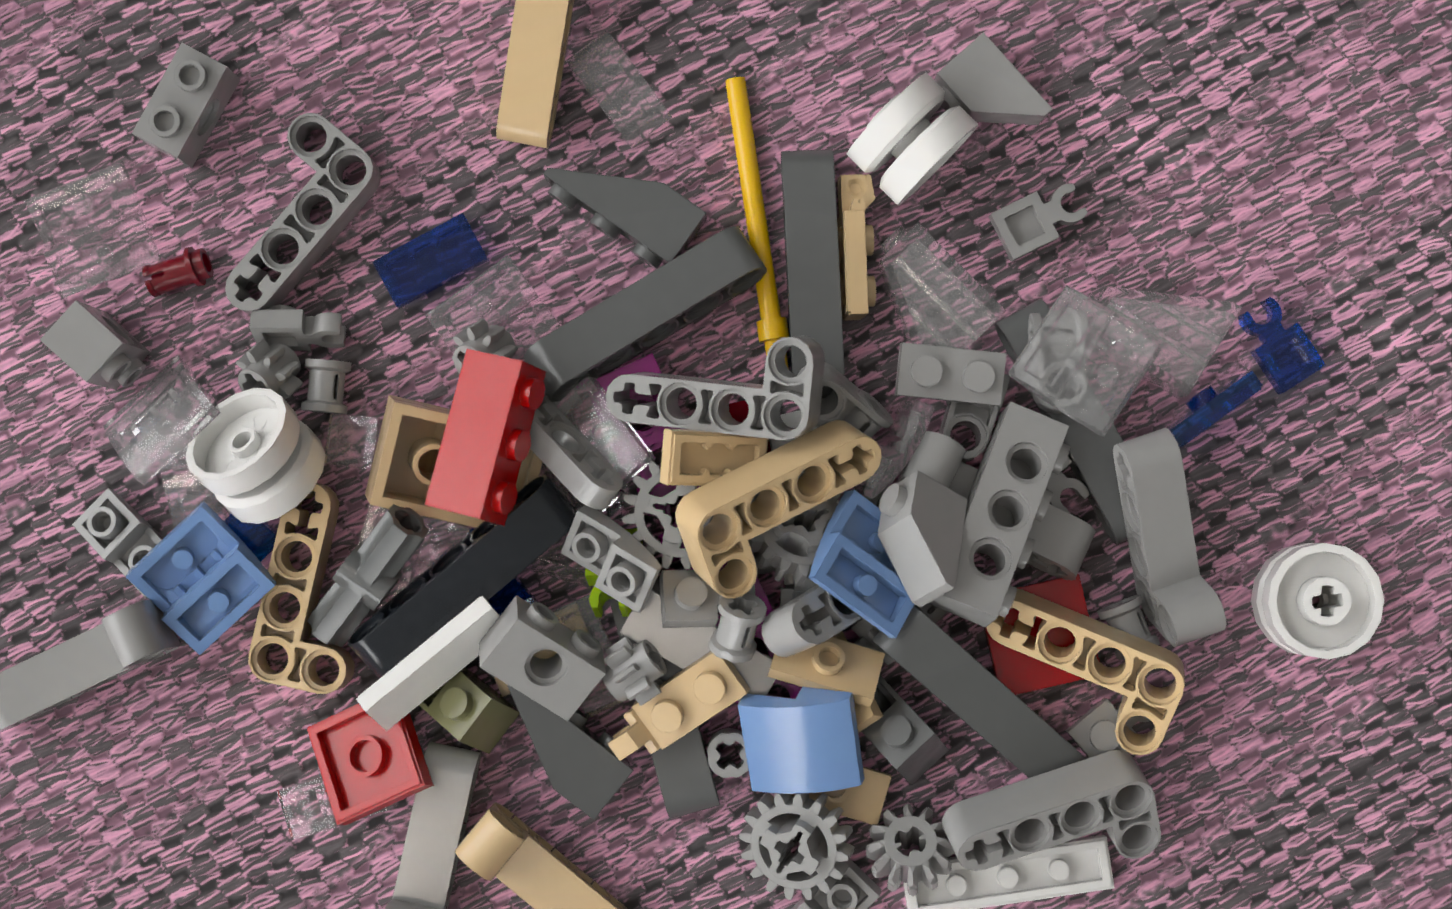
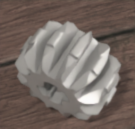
[866,803,955,896]

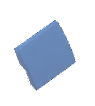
[809,490,914,638]
[126,501,276,655]
[738,687,865,794]

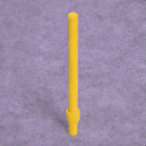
[725,77,789,370]

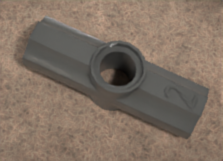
[307,504,430,647]

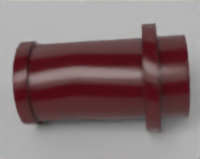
[142,247,214,297]

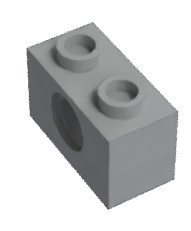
[132,42,241,168]
[40,300,150,390]
[479,595,606,721]

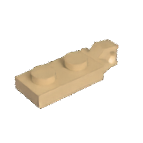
[837,174,876,320]
[608,651,750,761]

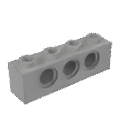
[928,401,1070,628]

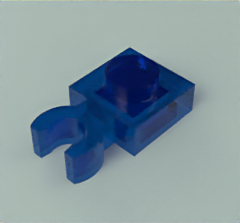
[1238,297,1326,395]

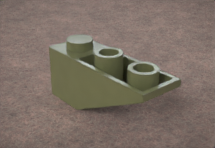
[419,667,520,754]

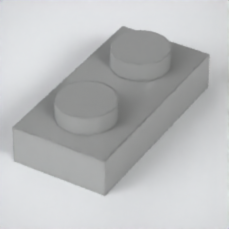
[894,342,1007,406]

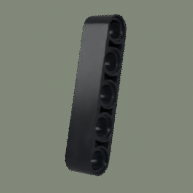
[347,475,577,679]

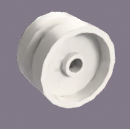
[846,73,979,206]
[185,388,326,524]
[1251,543,1384,659]

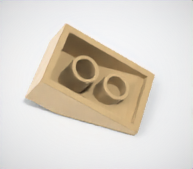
[365,395,542,527]

